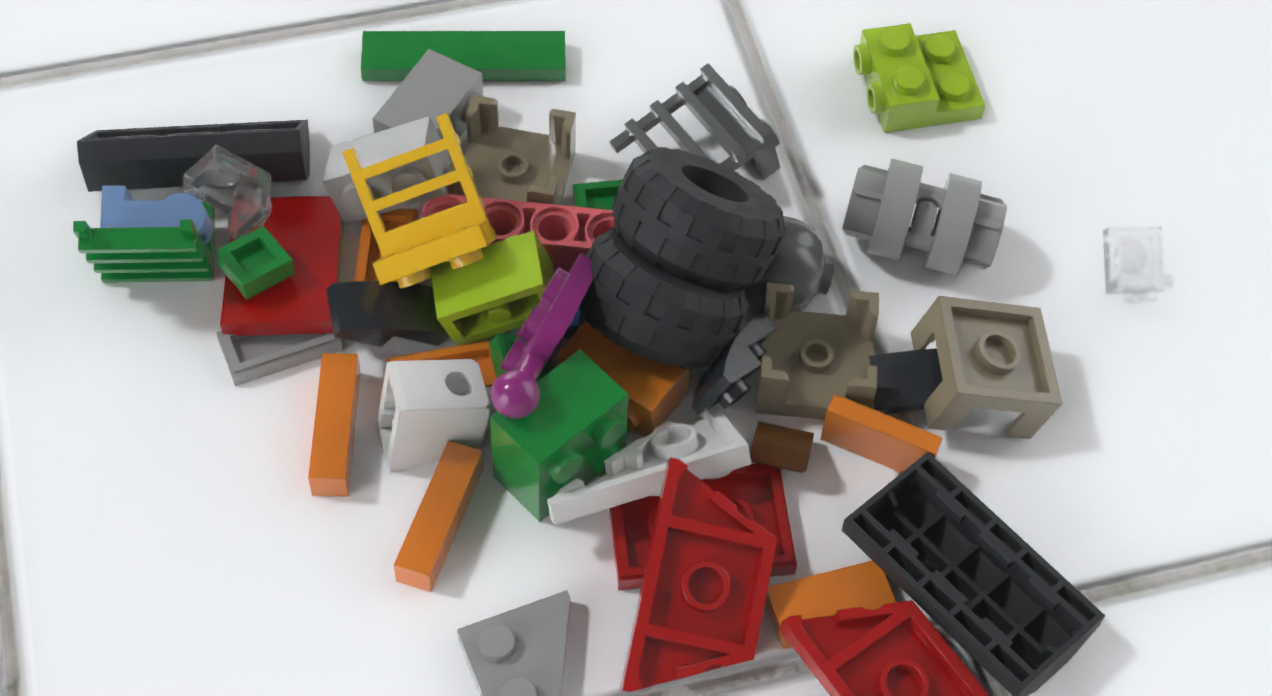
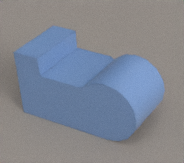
[100,186,213,245]

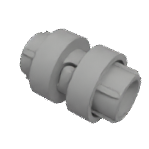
[842,158,1007,276]

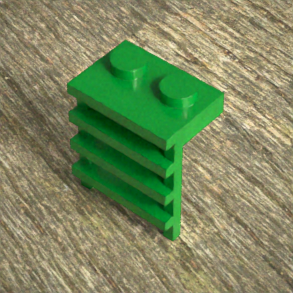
[73,201,216,283]

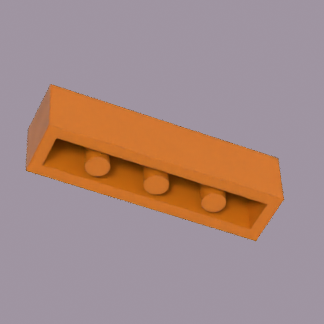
[308,353,361,496]
[394,440,484,592]

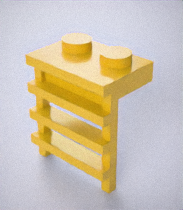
[342,113,497,289]

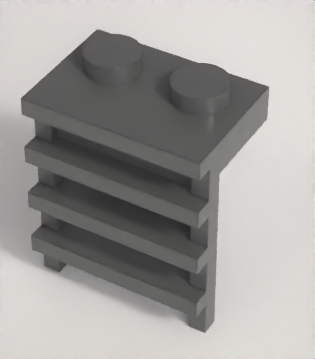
[609,63,781,180]

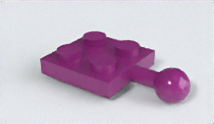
[491,253,594,419]

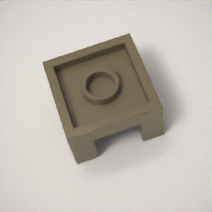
[447,95,576,205]
[755,282,879,420]
[910,296,1063,439]

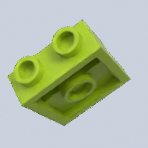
[853,23,985,133]

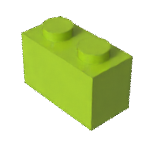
[430,230,554,346]

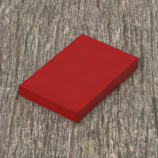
[220,195,343,336]
[609,463,797,590]

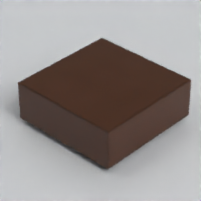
[750,421,814,473]

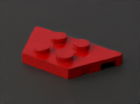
[619,457,778,692]
[779,600,990,696]

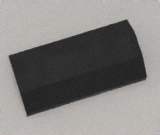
[77,119,310,192]
[841,452,1105,696]

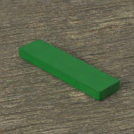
[361,31,566,81]

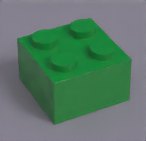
[490,349,629,522]

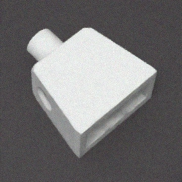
[377,359,497,471]

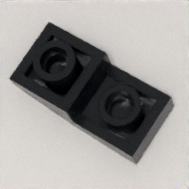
[326,281,450,347]
[692,312,778,415]
[869,348,943,415]

